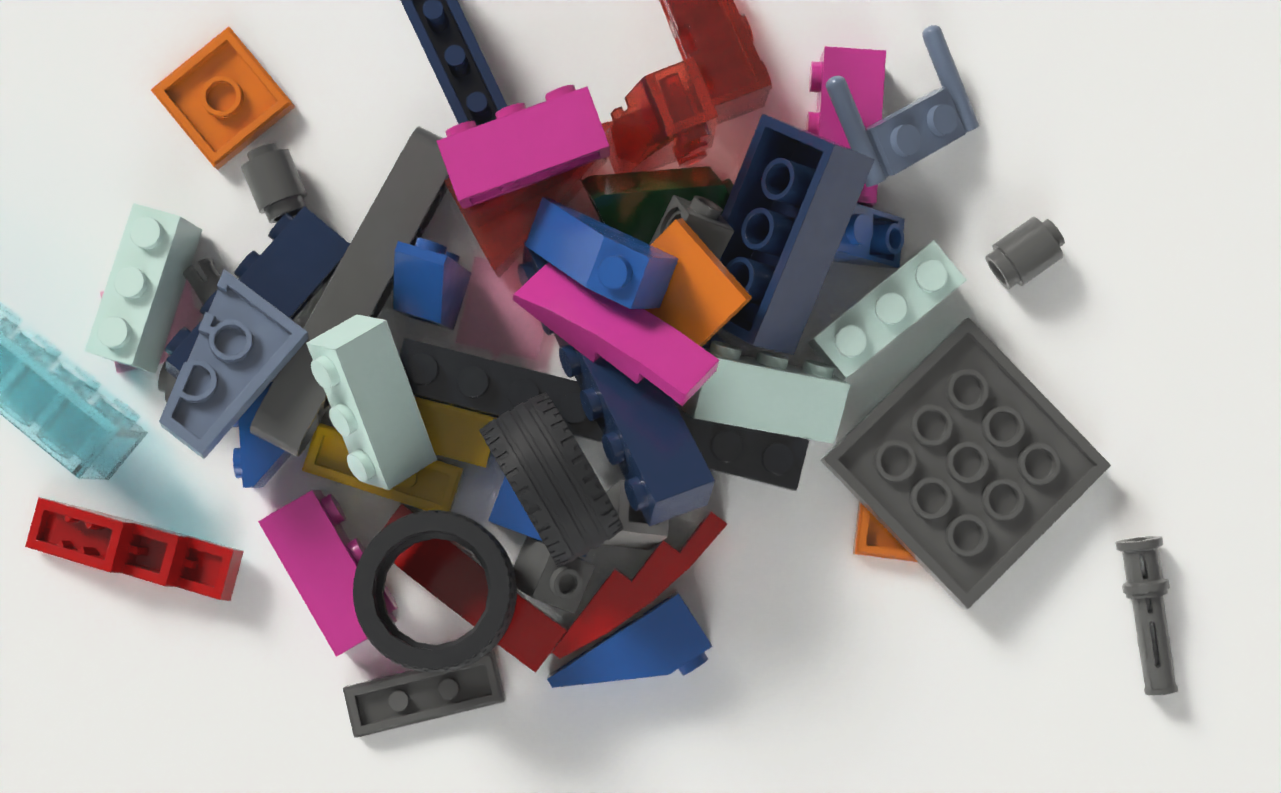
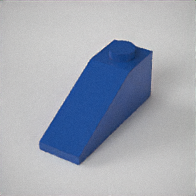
[525,197,679,309]
[547,591,713,688]

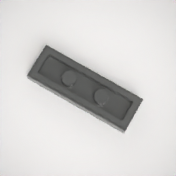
[343,650,506,738]

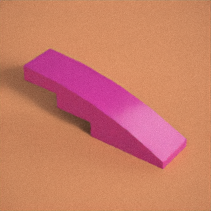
[513,262,720,406]

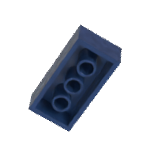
[720,114,875,355]

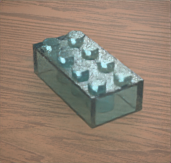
[0,302,148,480]

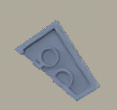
[159,269,309,459]

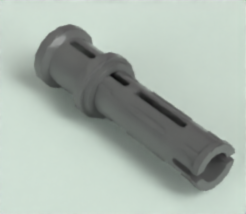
[1115,536,1178,695]

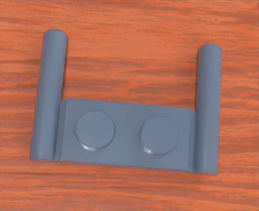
[826,25,979,187]

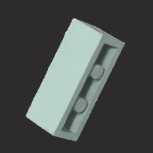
[85,203,203,374]
[808,240,967,380]
[306,314,437,490]
[676,341,851,444]

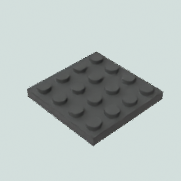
[820,317,1111,609]

